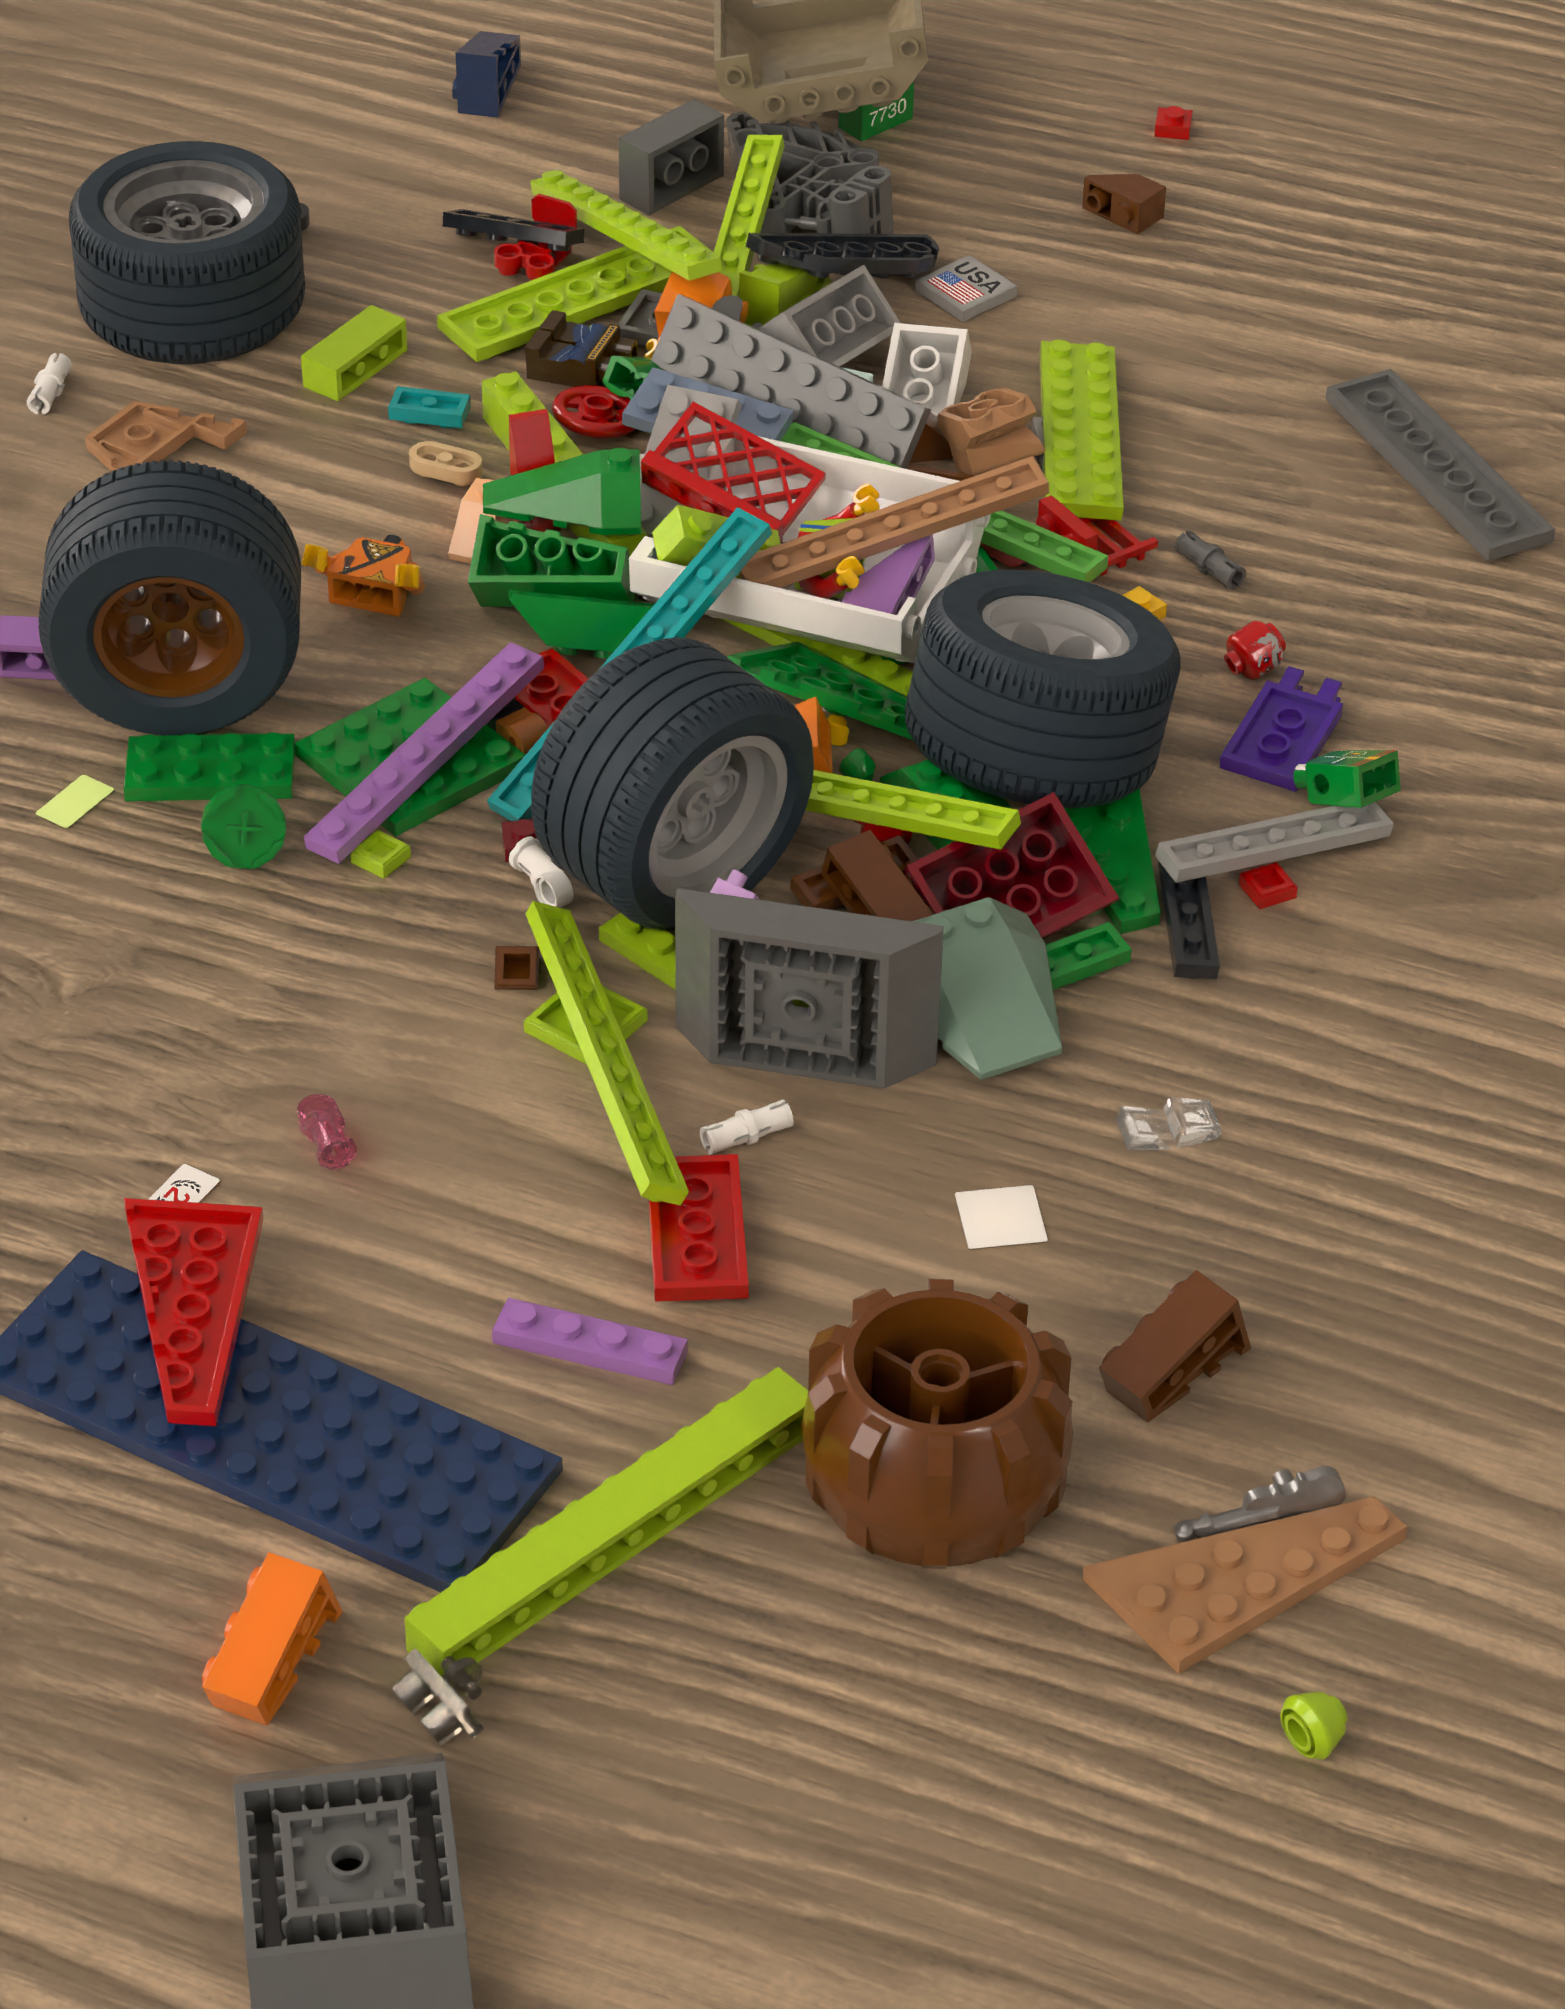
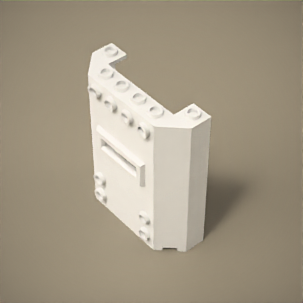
[629,436,991,663]

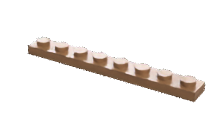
[738,456,1049,588]

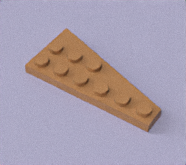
[1082,1496,1407,1674]

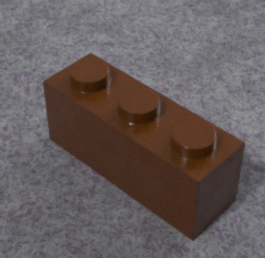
[821,830,934,921]

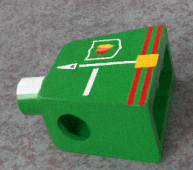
[1293,750,1401,808]

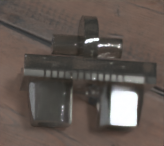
[392,1648,484,1746]

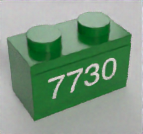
[838,82,914,141]

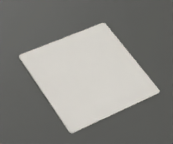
[955,1185,1048,1249]

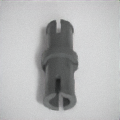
[1175,530,1246,590]

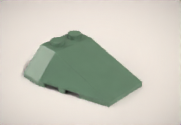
[912,897,1062,1080]

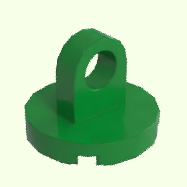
[200,784,286,869]

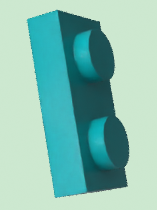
[388,386,471,428]

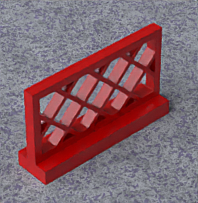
[641,401,826,542]

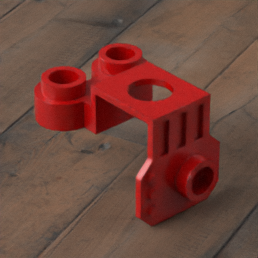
[494,193,577,281]

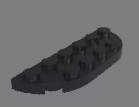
[746,233,939,278]

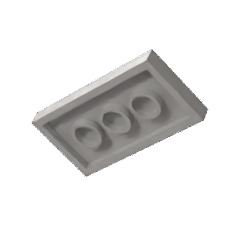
[640,385,742,538]

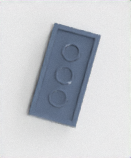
[622,367,793,441]

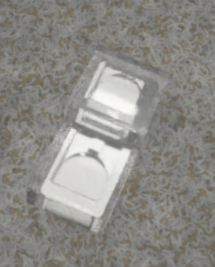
[1116,1097,1222,1150]

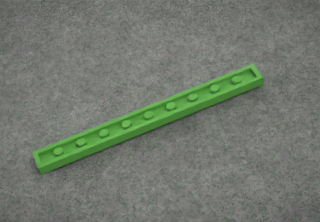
[781,422,1108,583]

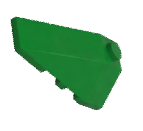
[483,448,641,535]

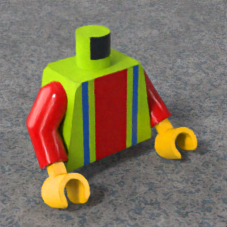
[780,483,880,599]

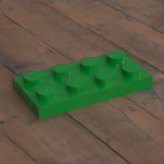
[124,732,295,801]

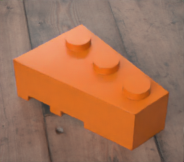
[202,1552,343,1726]

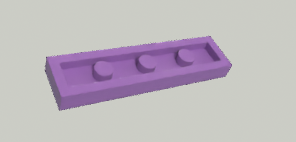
[492,1298,688,1385]

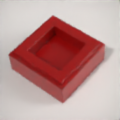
[1239,862,1298,910]

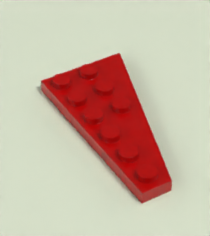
[123,1198,263,1426]

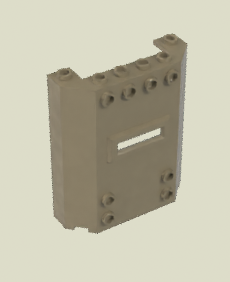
[714,0,929,124]

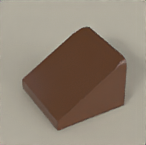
[494,946,540,990]

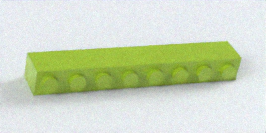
[481,371,646,556]

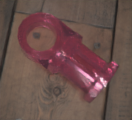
[297,1094,357,1170]

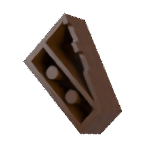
[1099,1270,1251,1422]

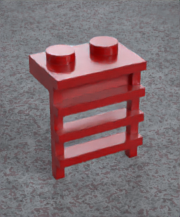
[1036,495,1158,576]

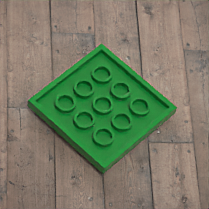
[294,677,525,837]

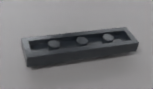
[442,209,585,251]
[1158,861,1220,979]

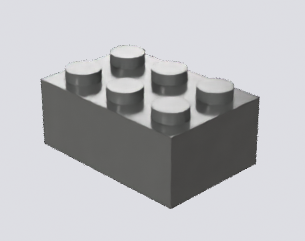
[619,99,724,215]

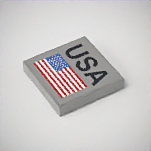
[915,255,1018,322]

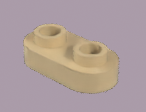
[409,441,482,487]

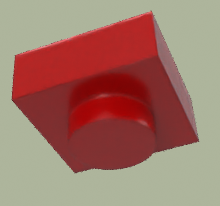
[1154,106,1193,140]

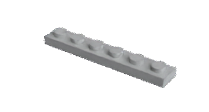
[1155,802,1394,883]

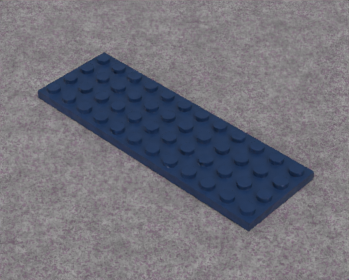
[0,1250,563,1593]

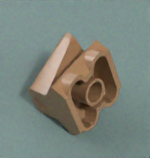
[937,387,1046,475]

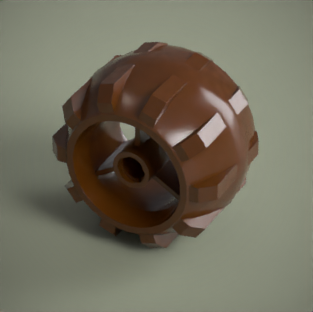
[801,1279,1073,1569]

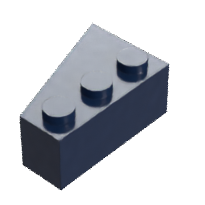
[452,31,521,118]

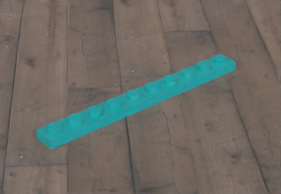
[487,507,772,821]

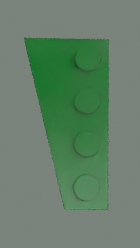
[468,514,635,607]

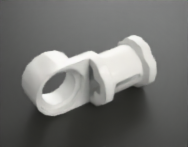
[509,836,574,908]

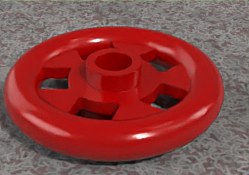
[552,385,635,438]

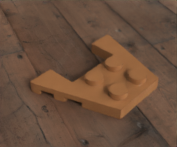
[85,401,247,471]

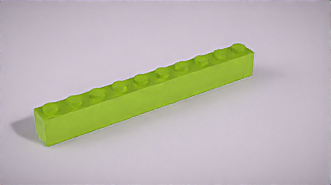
[404,1367,808,1685]

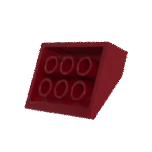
[904,792,1119,939]

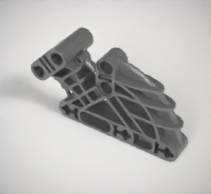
[727,112,894,234]

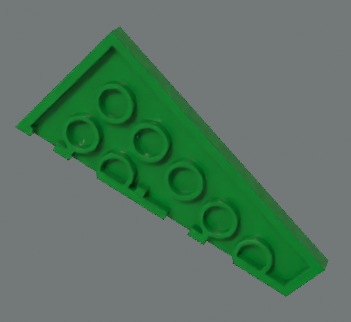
[727,641,914,741]
[1064,789,1161,935]

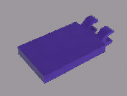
[1219,666,1343,792]

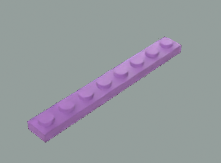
[304,642,544,864]

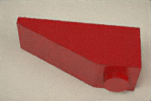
[508,409,561,532]

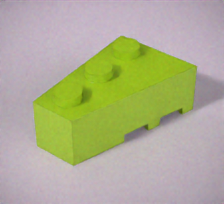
[739,263,831,326]

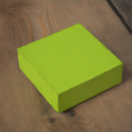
[351,830,411,879]

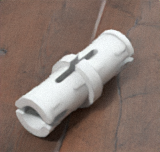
[27,353,72,415]
[700,1099,794,1155]

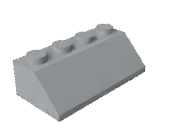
[759,265,901,367]

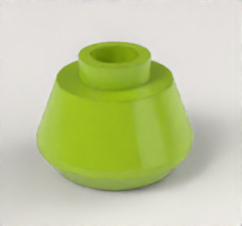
[1280,1691,1348,1760]

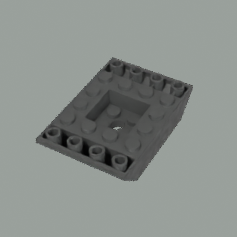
[675,888,944,1088]
[233,1753,473,2009]

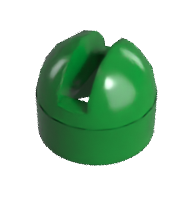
[839,748,876,781]

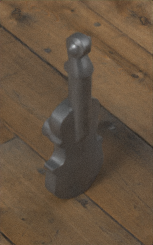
[1175,1466,1345,1542]

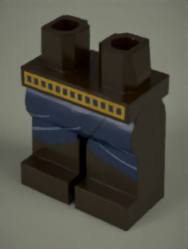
[525,310,638,387]

